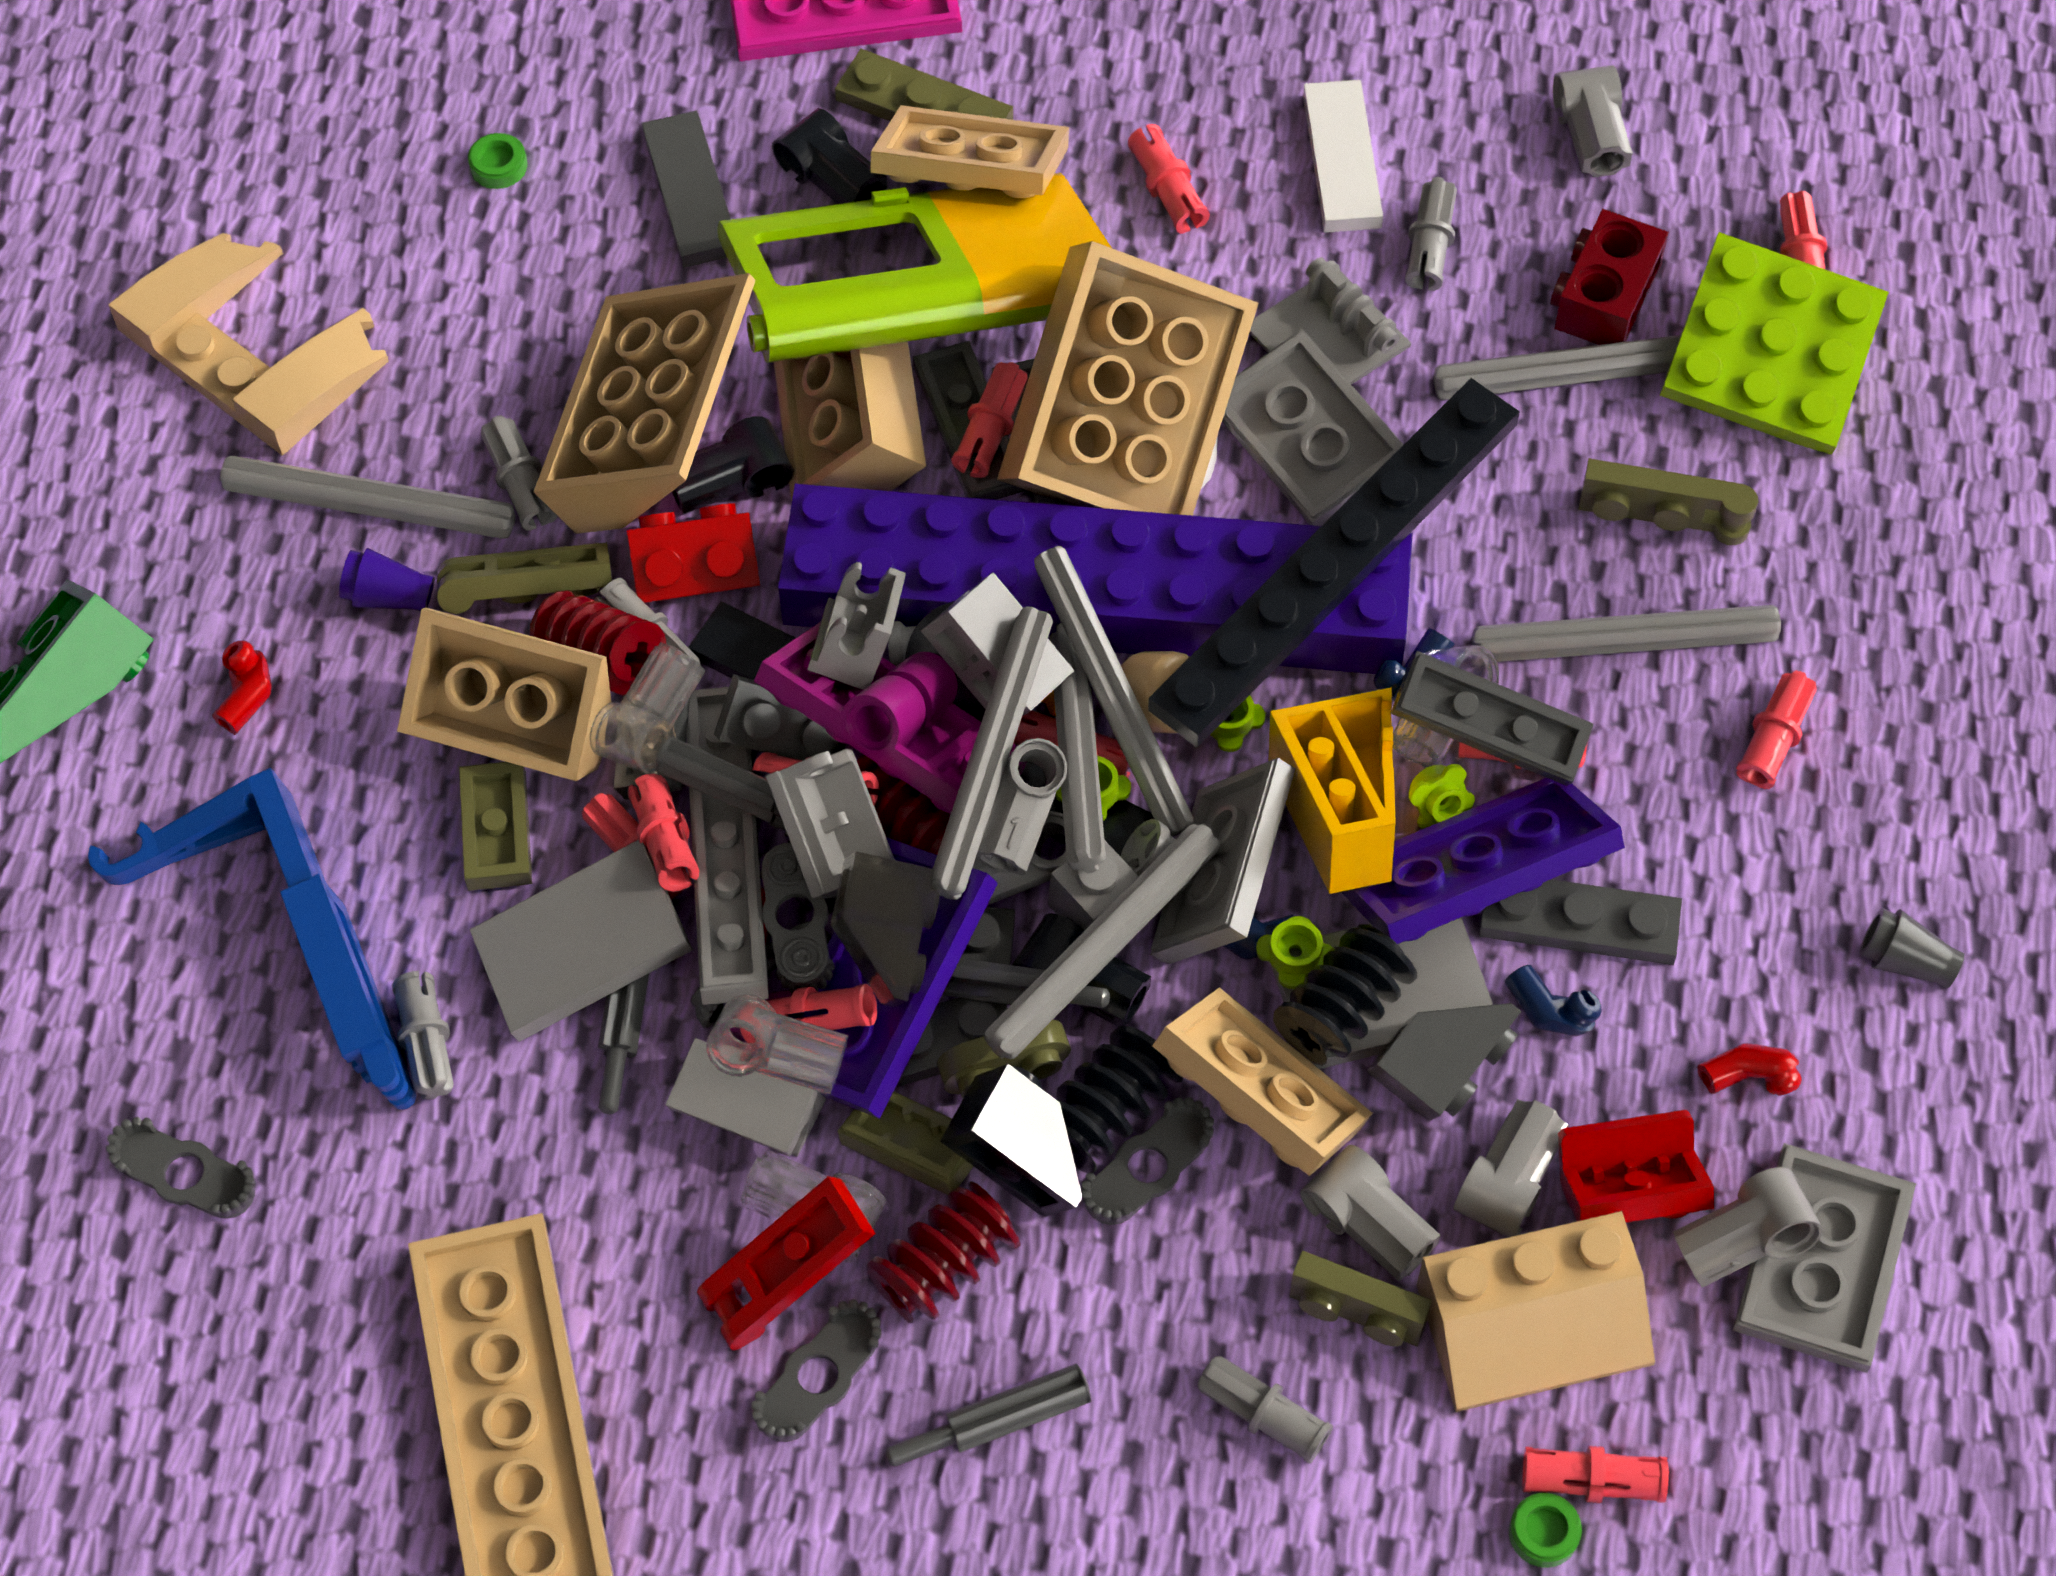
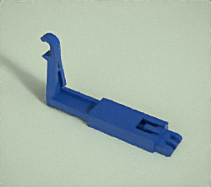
[88,767,416,1110]

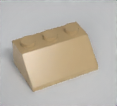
[774,342,926,502]
[397,607,612,781]
[1416,1211,1655,1412]

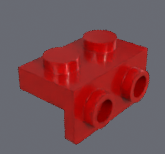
[627,503,761,603]
[1558,1110,1714,1222]

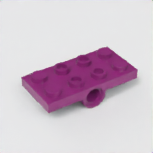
[754,622,1028,814]

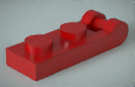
[697,1176,876,1350]

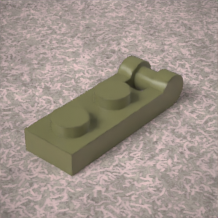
[1578,458,1759,545]
[437,542,612,614]

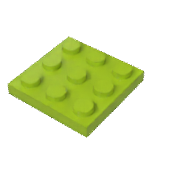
[1659,232,1889,455]

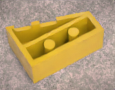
[1268,688,1396,894]

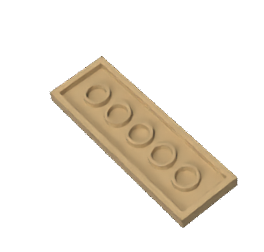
[408,1213,613,1576]

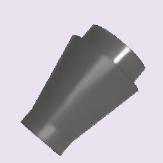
[1859,908,1965,988]

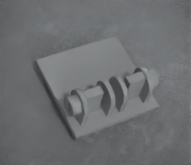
[1249,257,1411,385]

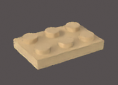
[871,105,1069,198]
[1152,987,1373,1176]

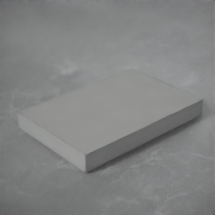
[1222,329,1403,526]
[1150,758,1295,964]
[469,840,693,1042]
[1271,917,1493,1069]
[1732,1143,1916,1373]

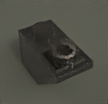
[831,851,940,1007]

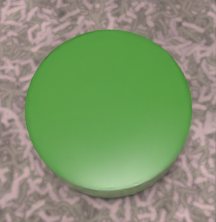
[468,133,527,189]
[1509,1493,1582,1568]

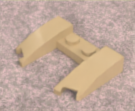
[108,233,389,456]

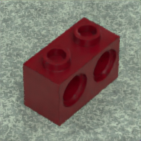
[1550,209,1669,345]

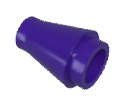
[339,548,435,611]

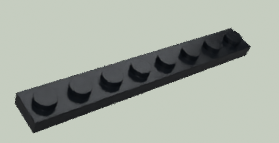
[1148,378,1520,747]

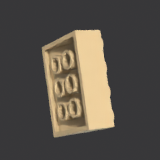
[997,241,1259,516]
[534,273,756,534]

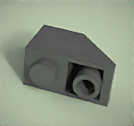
[1366,1003,1522,1122]

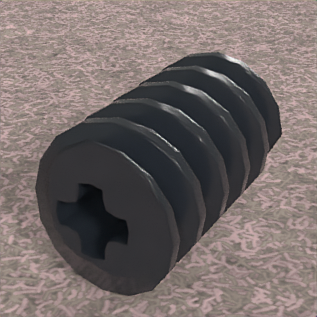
[1273,924,1417,1065]
[1056,1026,1184,1173]

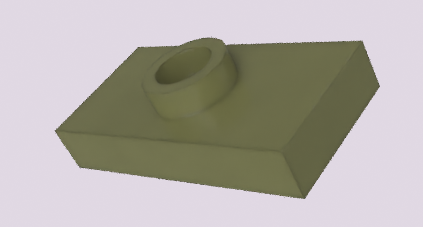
[837,1091,974,1195]

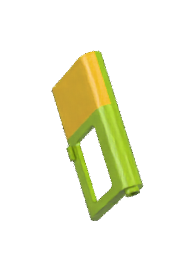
[717,173,1112,363]

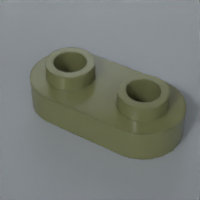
[937,1020,1071,1098]

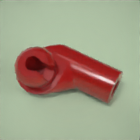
[212,641,272,735]
[1697,1043,1802,1096]

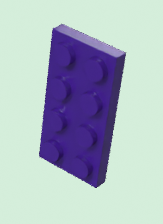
[1341,778,1625,944]
[766,837,998,1119]

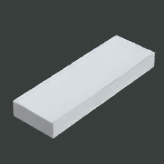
[1303,80,1383,233]

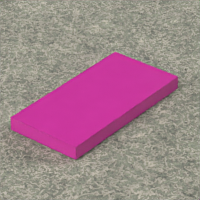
[730,0,962,62]

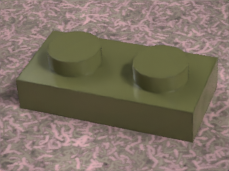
[459,762,532,891]
[1289,1250,1432,1347]

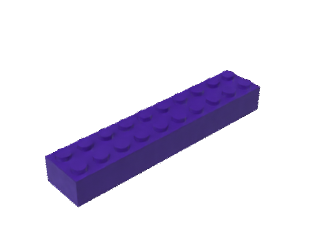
[778,483,1413,674]

